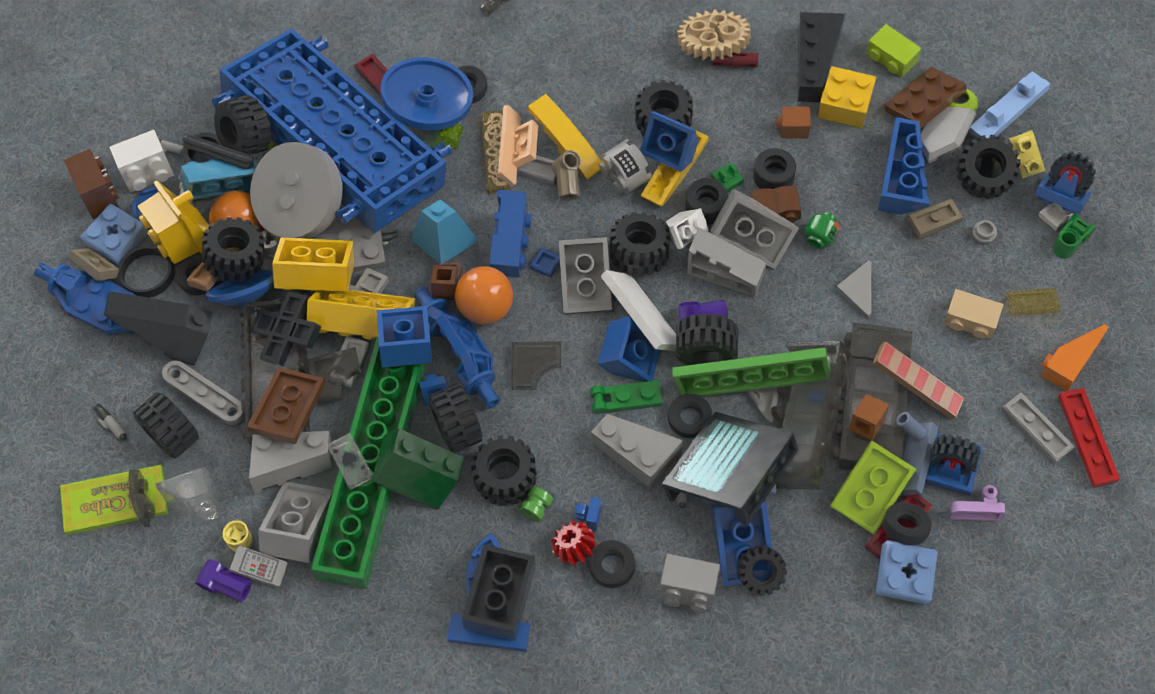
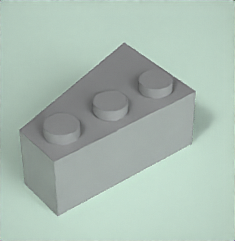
[687,227,766,297]
[591,414,683,488]
[249,431,333,494]

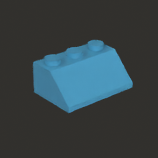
[180,158,257,200]

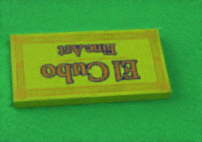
[60,465,168,535]

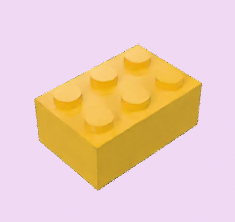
[272,237,354,292]

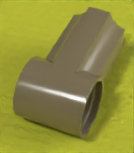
[552,150,581,200]

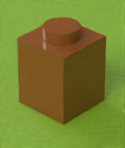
[776,107,811,139]
[849,394,889,441]

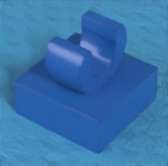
[419,373,447,406]
[575,497,601,531]

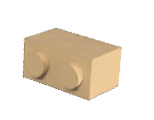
[944,289,1004,339]

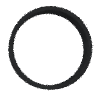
[119,246,174,298]

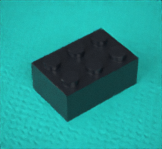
[462,544,536,641]

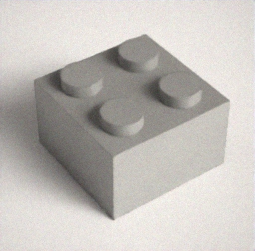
[660,554,720,612]

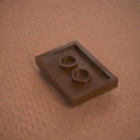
[884,67,967,129]
[247,367,326,444]

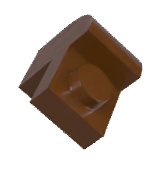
[430,261,463,300]

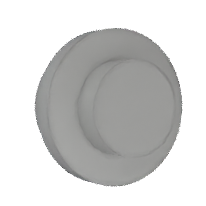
[972,220,997,244]

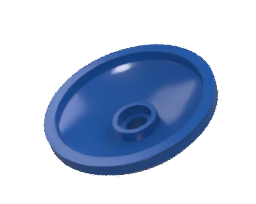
[205,269,274,308]

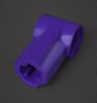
[678,300,728,321]
[195,559,252,603]

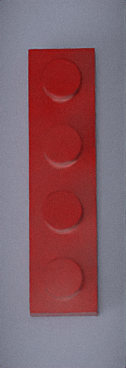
[1058,388,1120,488]

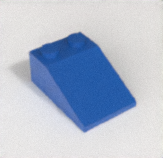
[711,500,772,586]

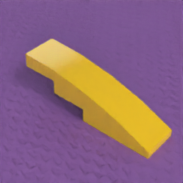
[528,94,602,180]
[641,130,709,207]

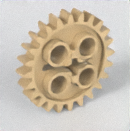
[677,10,751,60]

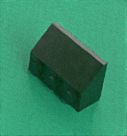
[372,429,464,510]

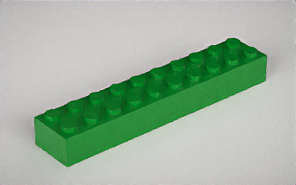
[311,337,427,589]

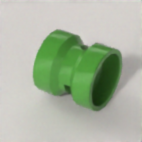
[519,486,554,522]

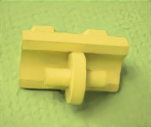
[1008,130,1046,179]

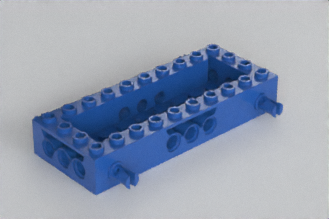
[212,28,452,233]

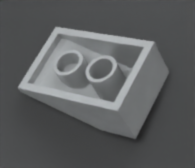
[710,189,799,269]
[559,237,612,313]
[258,481,333,563]

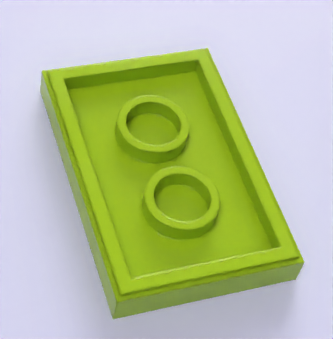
[829,441,916,534]

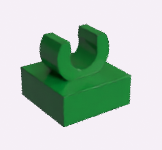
[711,162,744,192]

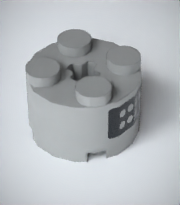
[599,139,651,195]

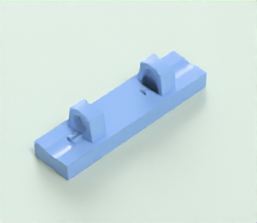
[969,71,1050,139]

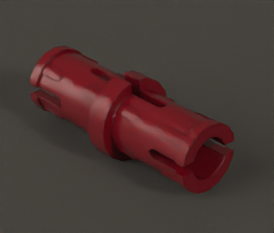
[713,52,759,68]

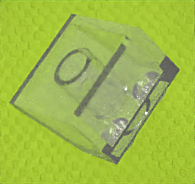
[155,466,224,520]

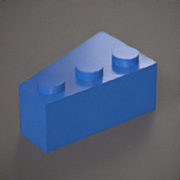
[490,190,532,278]

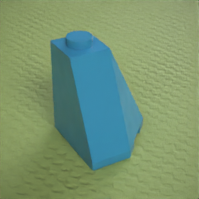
[411,200,478,265]

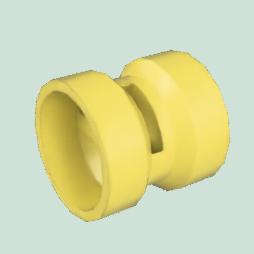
[222,520,253,552]

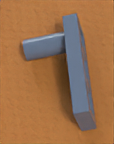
[896,412,938,496]

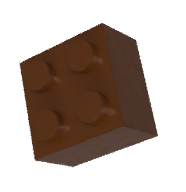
[64,149,119,219]

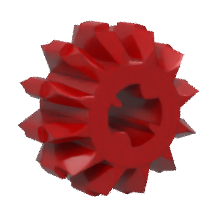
[551,520,597,567]

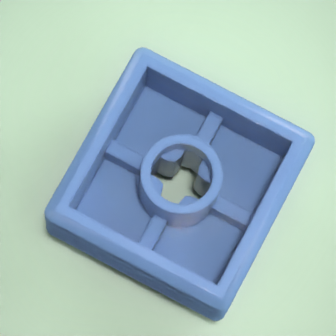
[80,204,148,266]
[876,541,938,604]

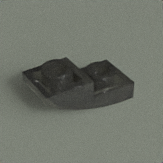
[128,470,155,527]

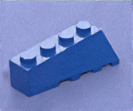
[878,117,929,215]

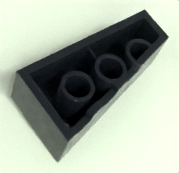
[798,12,845,102]

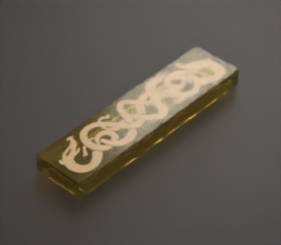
[482,110,511,194]

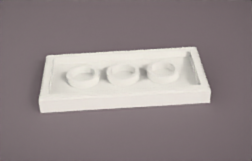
[601,270,676,351]

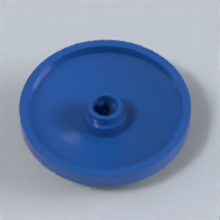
[380,57,473,130]

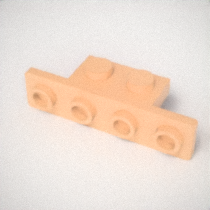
[498,105,538,187]

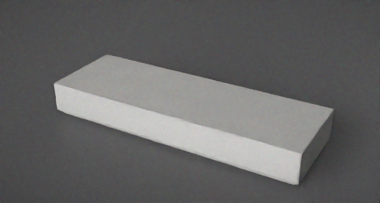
[1001,393,1075,464]

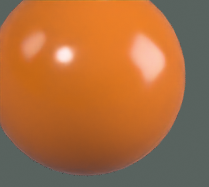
[209,190,264,232]
[455,266,513,325]

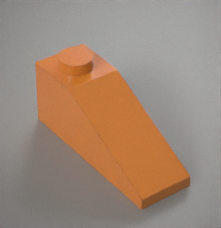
[1041,324,1109,391]

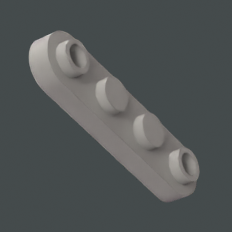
[162,361,245,425]

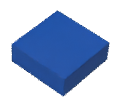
[530,247,560,278]

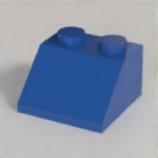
[640,111,698,172]
[377,306,432,367]
[598,316,660,382]

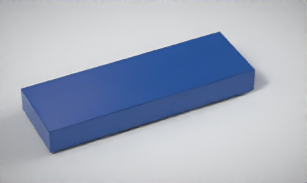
[447,614,530,652]

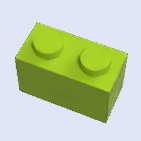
[866,24,922,78]

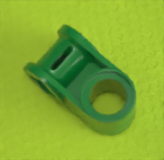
[1053,213,1097,259]

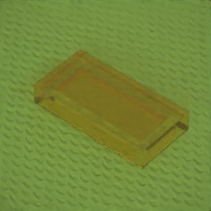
[1006,288,1061,316]

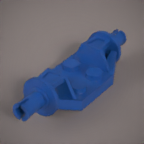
[34,263,135,335]
[413,287,500,409]

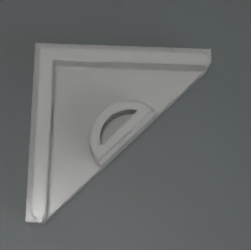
[836,260,871,320]
[746,386,781,425]

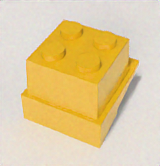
[137,181,209,264]

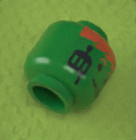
[804,212,840,249]

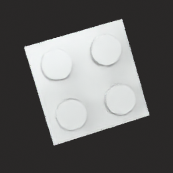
[110,130,174,193]

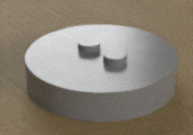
[250,142,342,239]

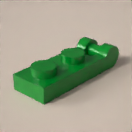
[590,380,662,414]

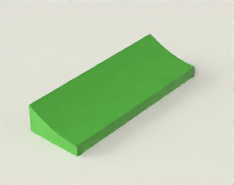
[673,348,832,397]

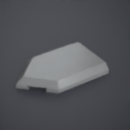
[921,106,976,164]

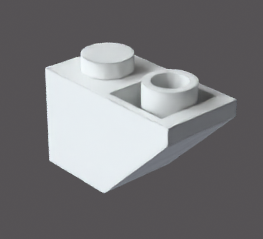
[666,208,709,249]

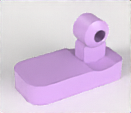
[950,485,1005,521]

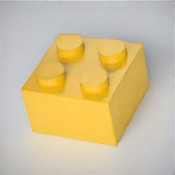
[818,66,876,128]

